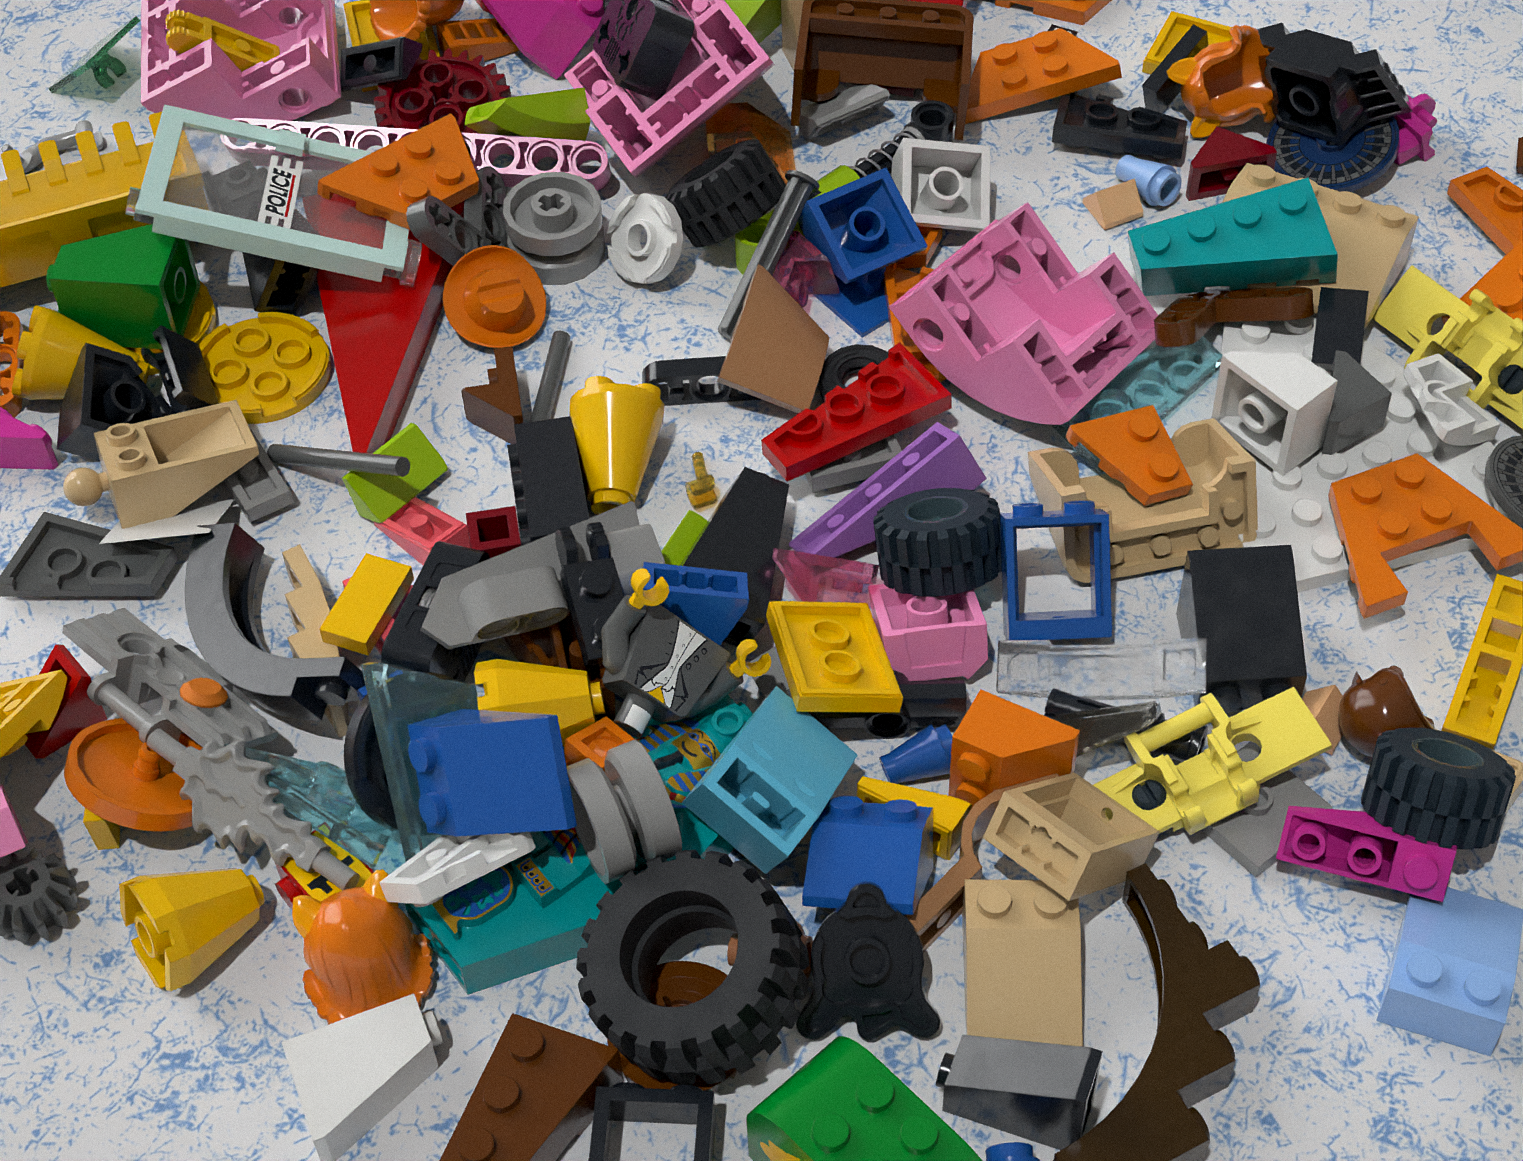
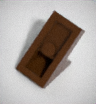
[461,346,524,444]

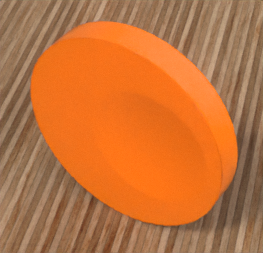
[64,718,203,832]

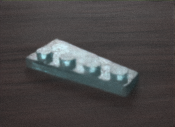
[1050,336,1222,476]

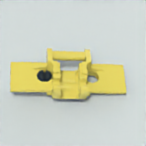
[1372,265,1523,429]
[1093,687,1332,835]

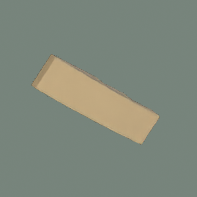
[282,544,349,738]

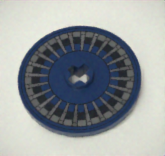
[1266,116,1400,192]

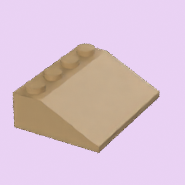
[1222,163,1419,328]

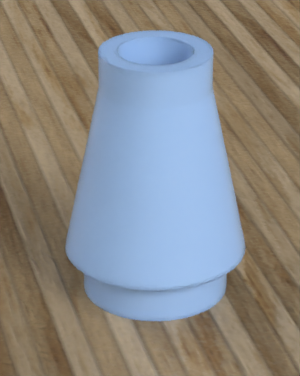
[1115,155,1182,207]

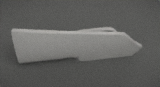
[420,501,665,649]

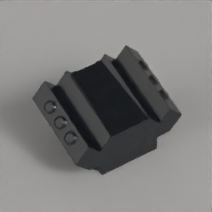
[1258,23,1412,146]

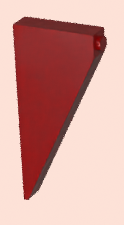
[301,194,464,454]

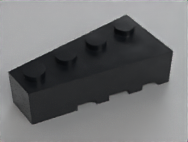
[507,416,589,546]

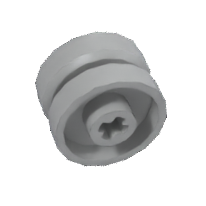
[503,172,605,285]
[566,739,682,885]

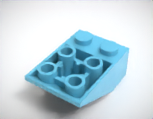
[682,686,858,874]

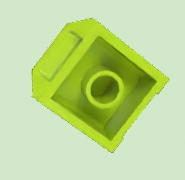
[465,87,591,141]

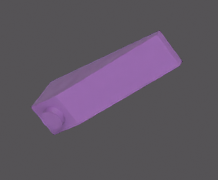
[788,422,987,567]

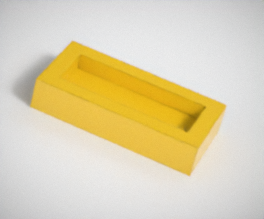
[319,553,414,656]

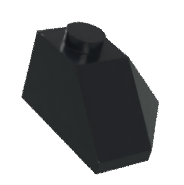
[57,343,173,461]

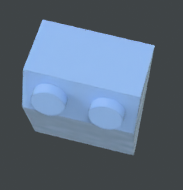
[1376,887,1523,1057]

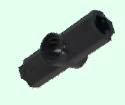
[808,670,967,739]

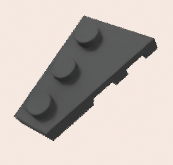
[0,512,178,597]

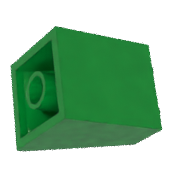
[46,224,201,350]

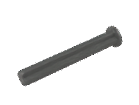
[718,170,820,340]

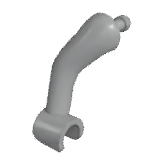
[1,120,103,173]

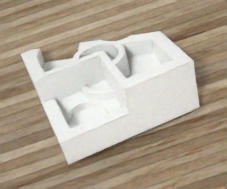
[1403,353,1501,446]

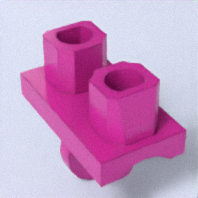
[1394,93,1437,165]

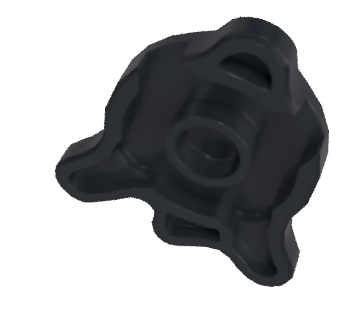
[796,881,940,1040]

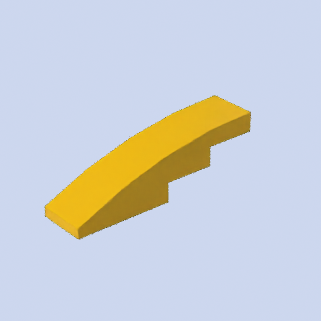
[1441,574,1523,749]

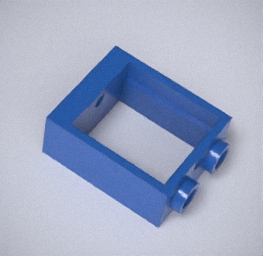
[1000,500,1112,642]

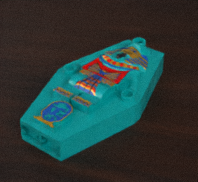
[405,695,753,995]

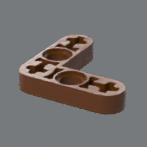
[1154,287,1314,347]

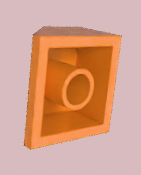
[948,689,1080,807]

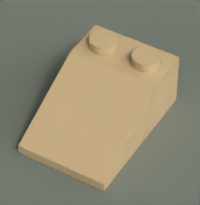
[962,879,1083,1047]

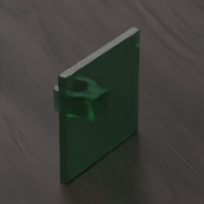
[48,16,140,94]

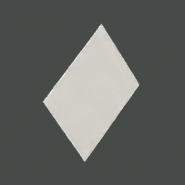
[99,499,235,544]

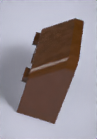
[791,0,974,141]

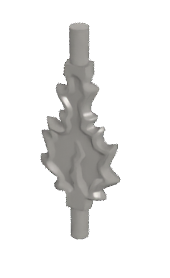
[146,728,360,891]

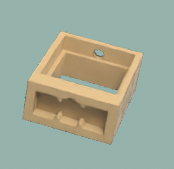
[983,772,1160,901]

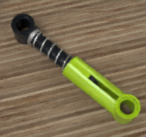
[734,100,954,275]

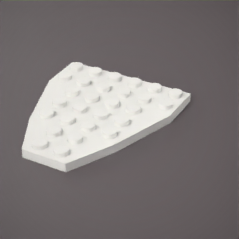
[1218,313,1523,592]

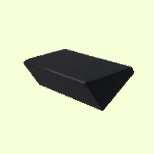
[340,37,423,92]

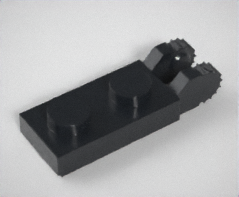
[555,522,624,667]

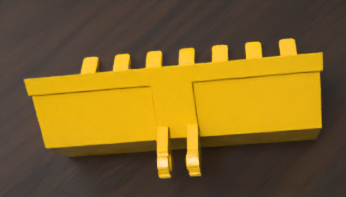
[0,112,207,288]

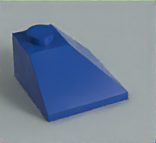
[797,167,928,284]

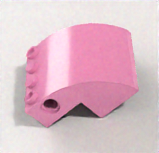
[141,0,341,121]
[564,0,775,178]
[889,202,1158,425]

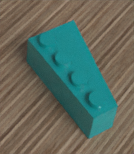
[1128,178,1338,296]

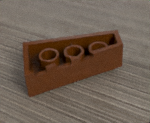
[439,1013,624,1161]

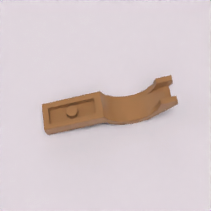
[905,774,1059,953]

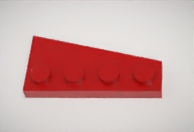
[761,342,952,482]

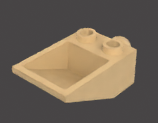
[63,400,259,529]

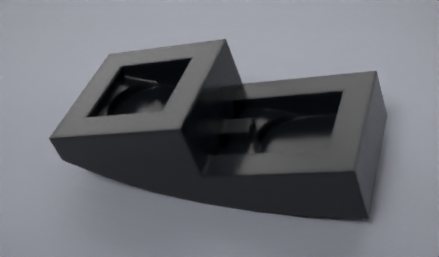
[1311,287,1369,371]

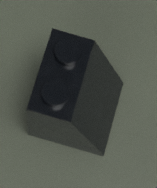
[1176,545,1307,713]

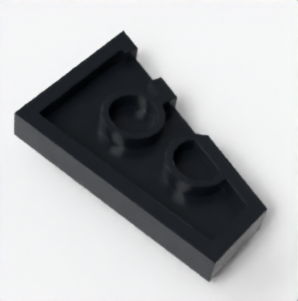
[1052,91,1187,159]

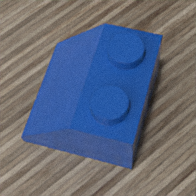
[802,796,933,915]

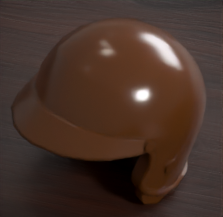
[1338,665,1435,758]

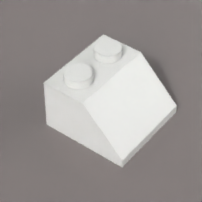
[892,138,990,232]
[1211,351,1338,476]

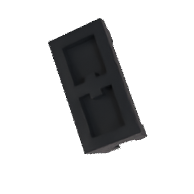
[140,325,219,417]

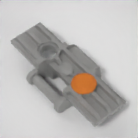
[62,608,278,749]

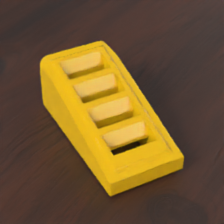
[857,776,972,860]

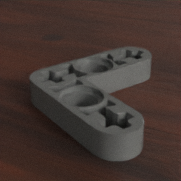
[406,166,506,266]

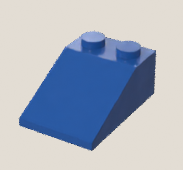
[407,709,577,837]

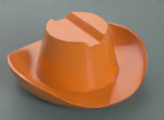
[443,245,546,348]

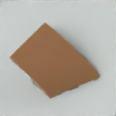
[717,264,830,413]

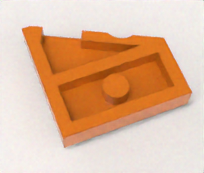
[1065,405,1193,506]

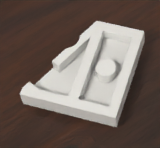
[379,832,536,907]

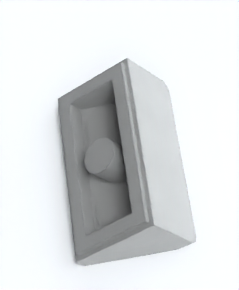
[799,84,890,140]

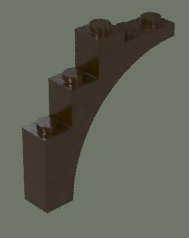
[1053,863,1260,1161]

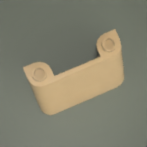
[1028,418,1258,583]

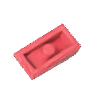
[373,497,470,565]

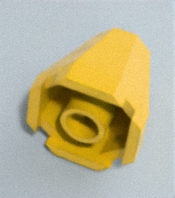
[474,659,606,746]
[119,868,264,992]

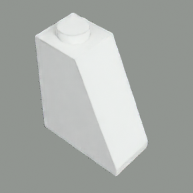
[281,994,443,1161]

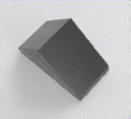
[1322,350,1392,455]

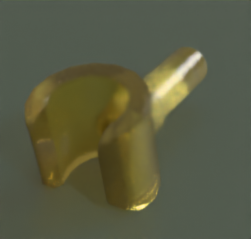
[685,452,717,510]

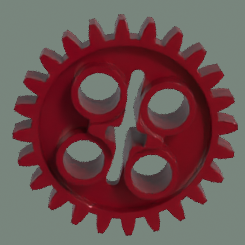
[374,48,511,155]

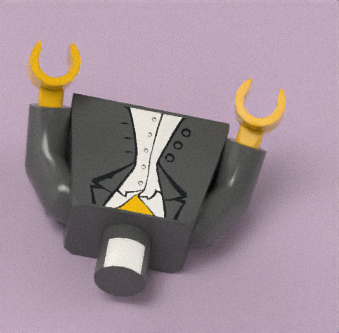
[601,568,771,738]

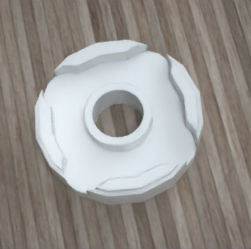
[607,193,683,284]

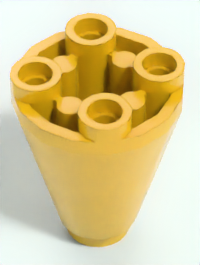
[12,305,150,400]
[570,376,665,515]

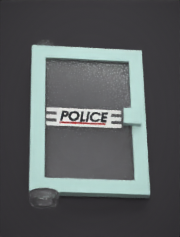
[125,104,422,287]

